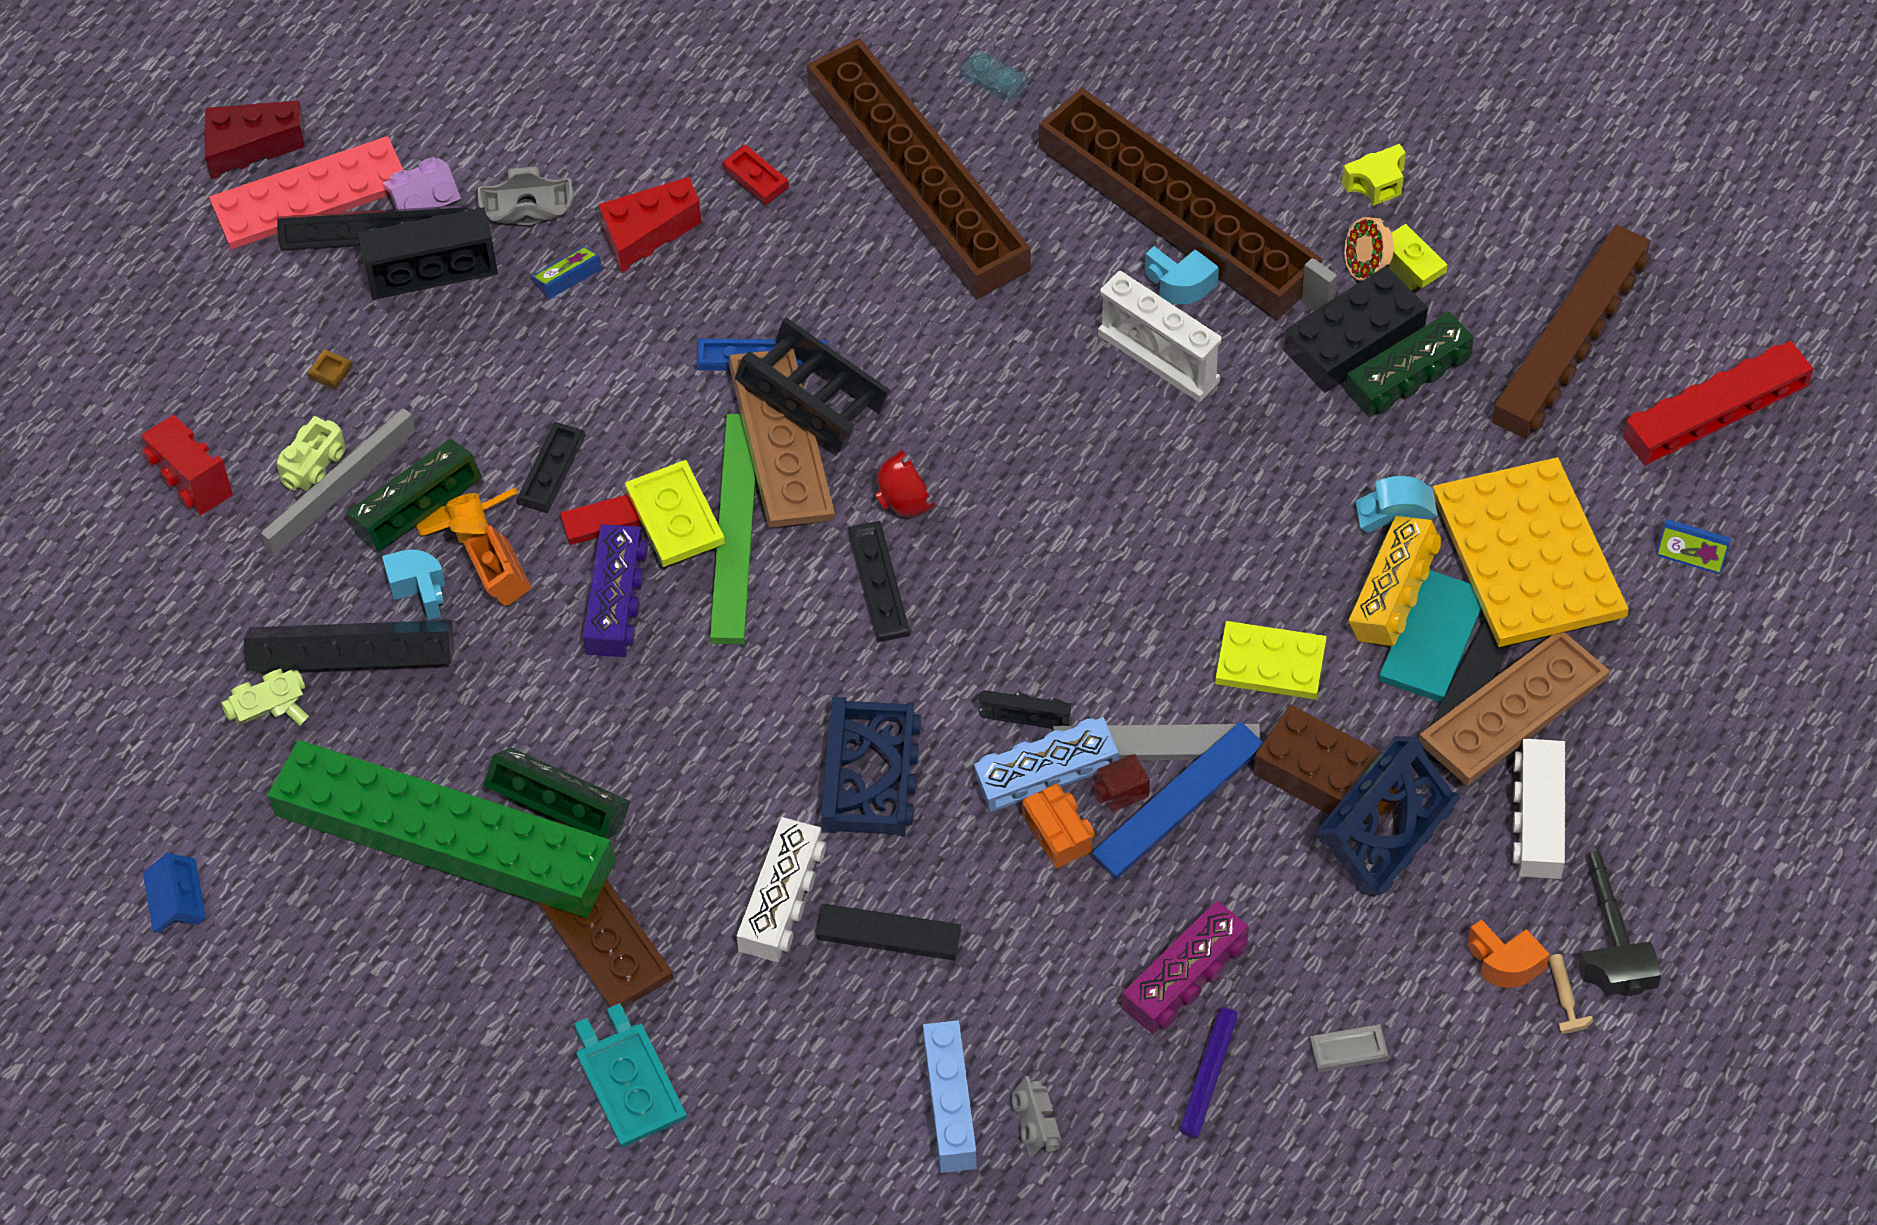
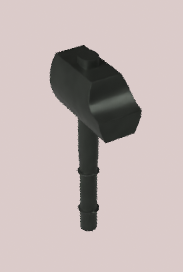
[1579,851,1661,996]

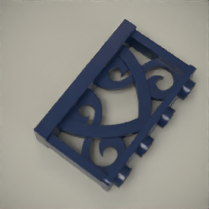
[821,697,921,837]
[1314,736,1460,895]

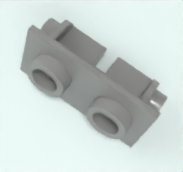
[1012,1076,1062,1157]

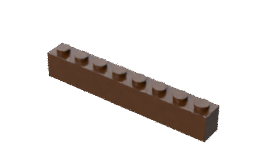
[1492,224,1651,439]

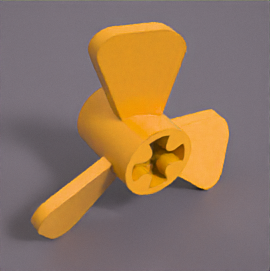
[416,487,518,543]

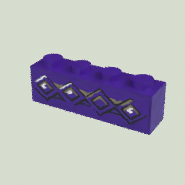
[583,524,648,657]

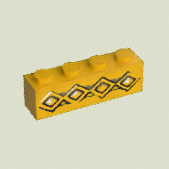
[1349,516,1441,646]

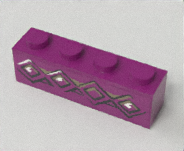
[1121,901,1249,1034]

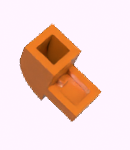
[1468,919,1550,988]

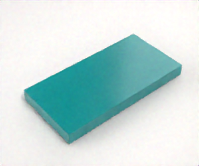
[1379,570,1482,703]

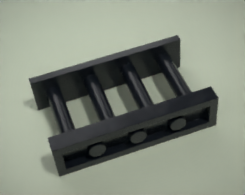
[735,317,890,453]

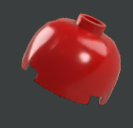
[875,450,937,518]

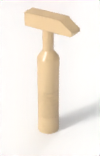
[1549,954,1593,1034]

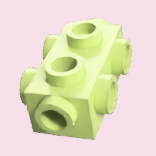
[276,416,345,491]
[221,669,309,727]

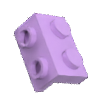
[383,157,461,209]

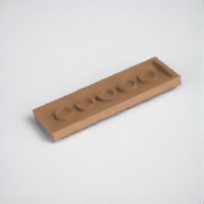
[729,349,835,528]
[1419,632,1610,786]

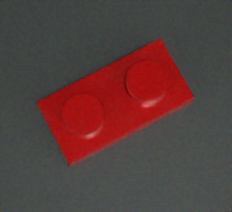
[722,144,789,205]

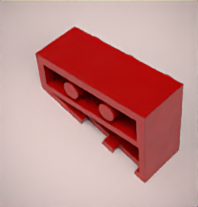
[599,177,702,274]
[141,414,233,516]

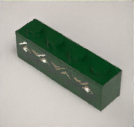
[1345,311,1474,417]
[346,438,482,552]
[483,747,631,839]

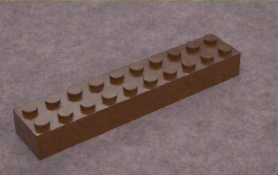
[807,38,1031,299]
[1039,87,1322,320]

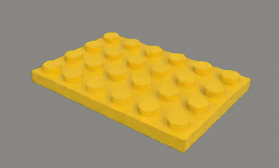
[1432,457,1629,647]

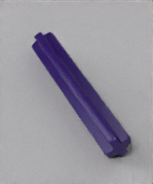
[1180,1007,1237,1138]

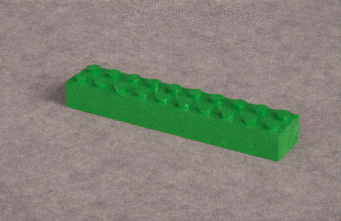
[267,739,616,918]

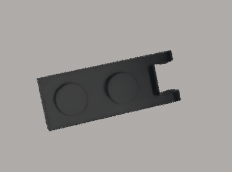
[979,690,1071,729]

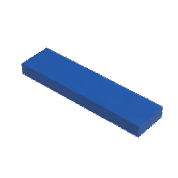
[697,338,828,372]

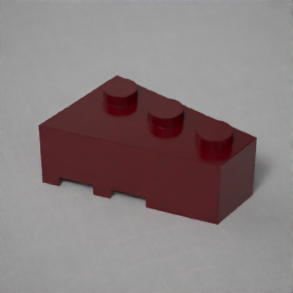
[205,100,305,180]

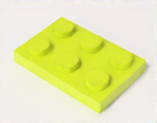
[625,460,725,567]
[1215,621,1327,700]

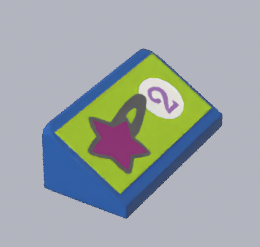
[530,246,602,300]
[1657,519,1732,574]

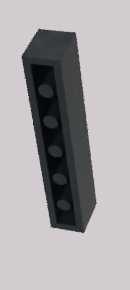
[244,620,454,671]

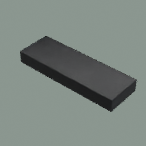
[516,422,585,514]

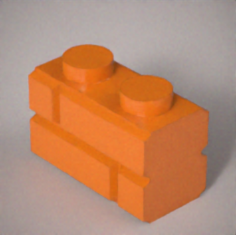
[464,525,531,606]
[1022,784,1095,869]

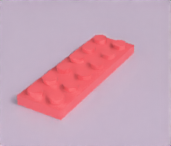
[209,136,403,250]

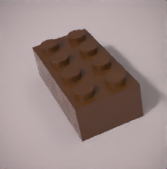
[1254,704,1411,835]

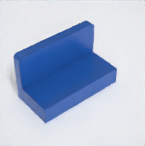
[143,852,206,933]

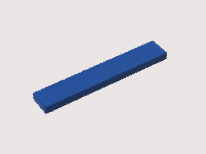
[1092,721,1264,880]

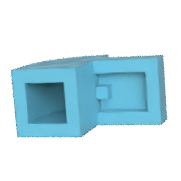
[1145,246,1219,304]
[1356,476,1438,533]
[382,550,446,620]

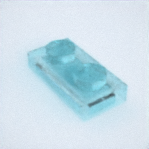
[959,49,1028,103]

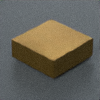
[307,349,353,390]

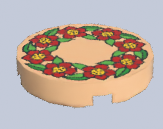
[1344,217,1394,281]

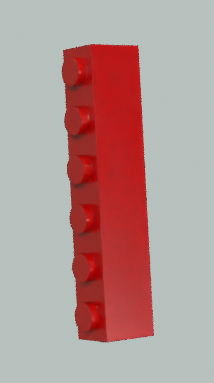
[1623,340,1813,466]

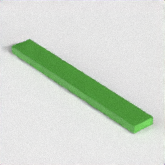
[710,414,756,644]

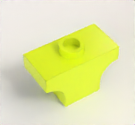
[1342,144,1406,206]
[1389,224,1448,291]

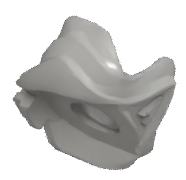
[478,166,574,225]

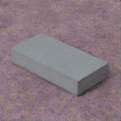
[1301,258,1337,311]
[1310,1024,1388,1073]

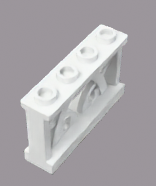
[1098,271,1221,403]

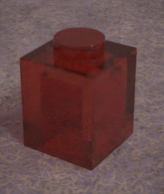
[1094,753,1150,812]

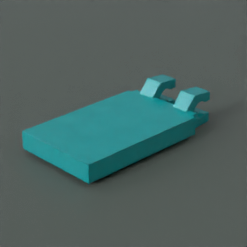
[574,1003,687,1149]

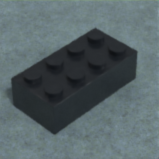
[358,207,498,300]
[1284,266,1428,393]

